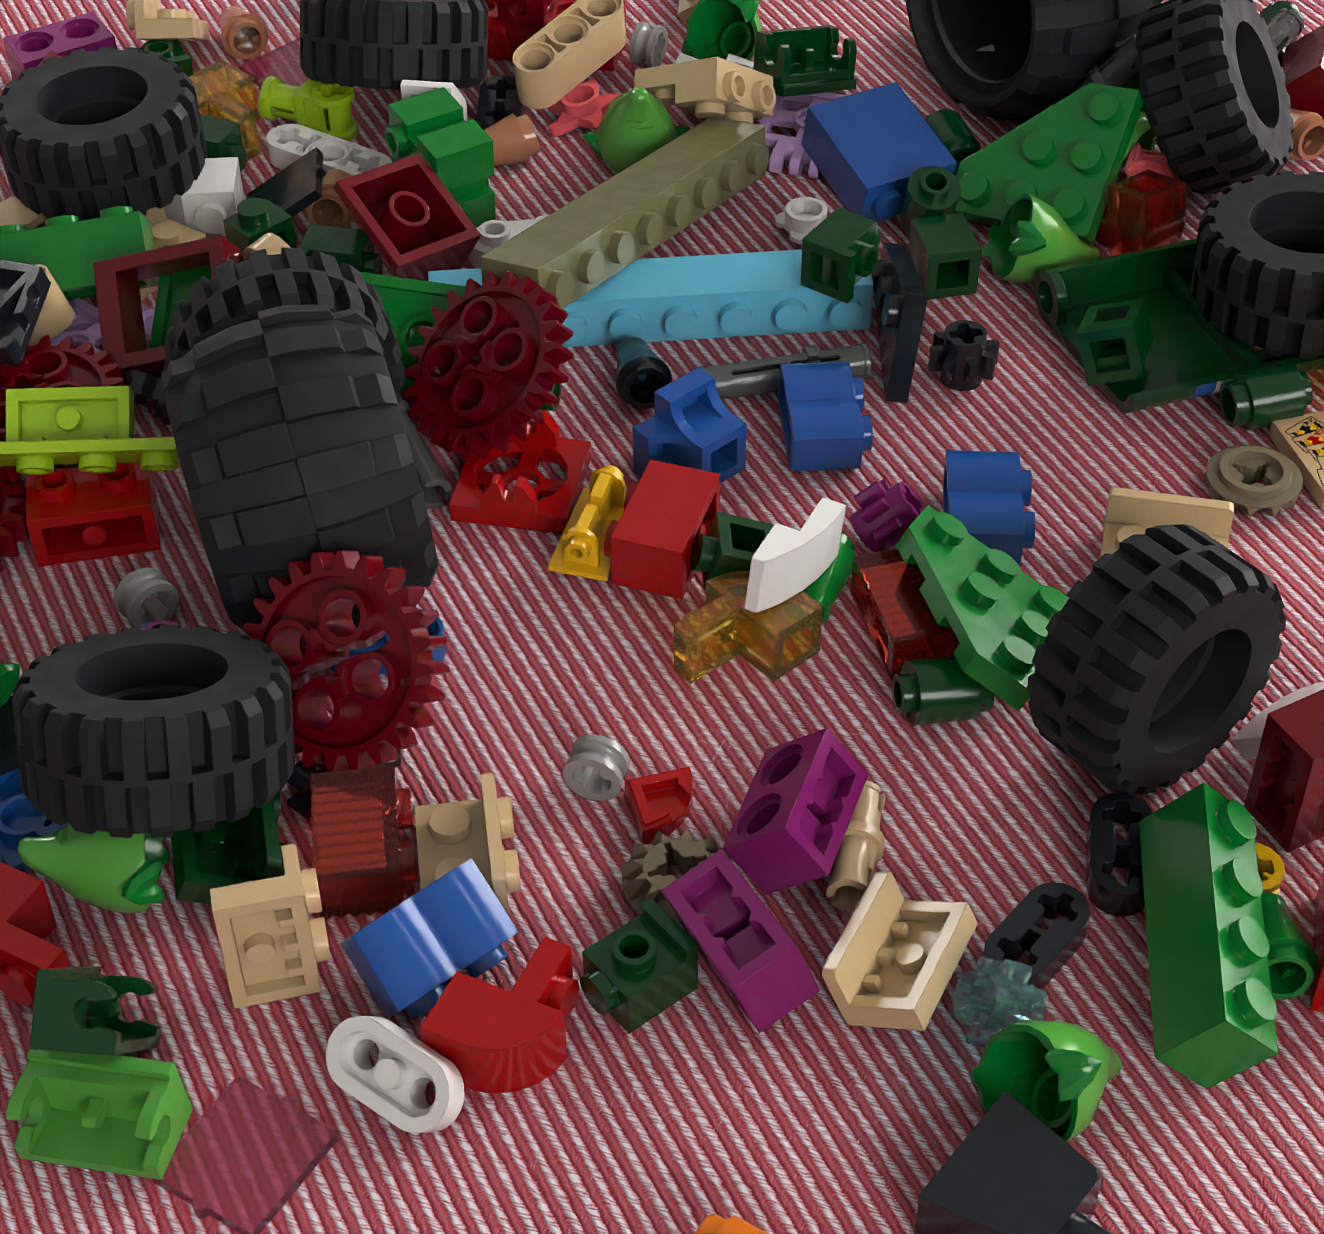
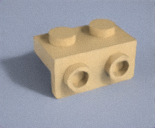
[822,872,978,1031]

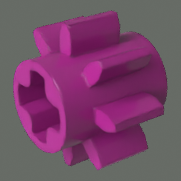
[850,478,925,556]

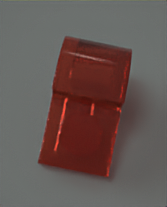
[1095,169,1186,256]

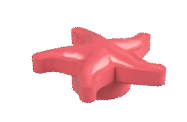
[547,79,620,137]

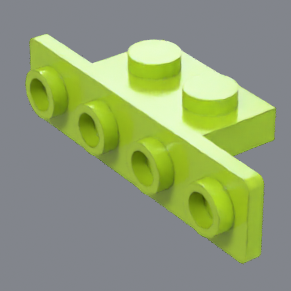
[0,386,180,475]

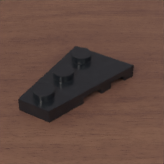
[871,242,928,403]

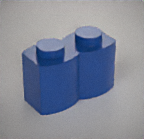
[777,361,873,471]
[943,450,1035,566]
[340,858,519,1019]

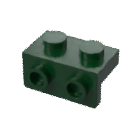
[171,792,286,905]

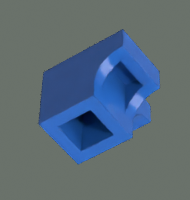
[632,367,746,484]

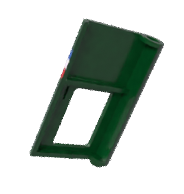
[1034,238,1324,413]

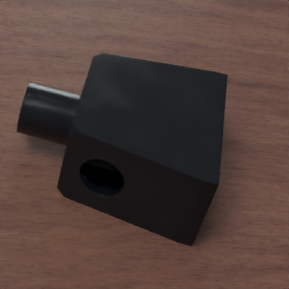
[914,1092,1112,1234]

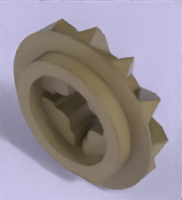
[1204,445,1303,517]
[622,828,731,926]

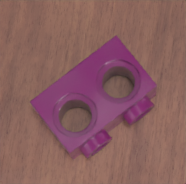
[3,12,117,81]
[722,728,869,895]
[661,849,820,1033]

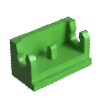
[6,1049,193,1180]

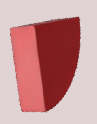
[624,767,692,845]

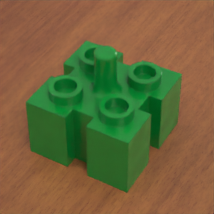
[385,87,496,228]

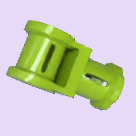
[258,76,359,142]

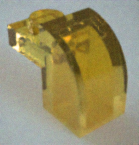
[189,60,261,161]
[674,571,823,684]

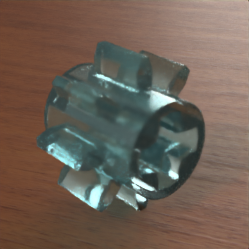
[952,956,1047,1048]

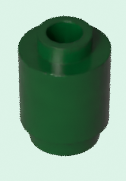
[925,109,981,176]
[900,166,961,236]
[1219,362,1313,430]
[892,656,995,726]

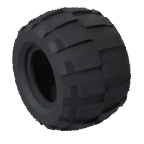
[906,0,1163,120]
[162,304,438,636]

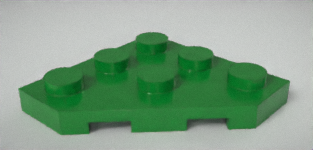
[954,83,1144,245]
[896,505,1069,711]

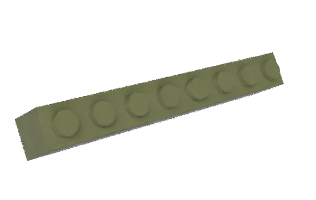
[480,117,769,309]

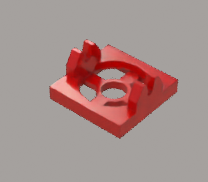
[449,410,591,533]

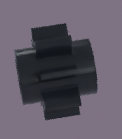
[928,320,999,391]

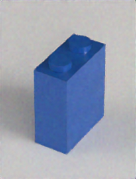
[801,82,957,221]

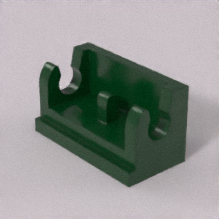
[753,25,857,97]
[29,966,161,1056]

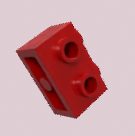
[603,459,720,599]
[26,462,161,567]

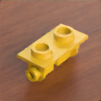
[548,465,626,581]

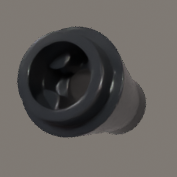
[616,337,672,409]

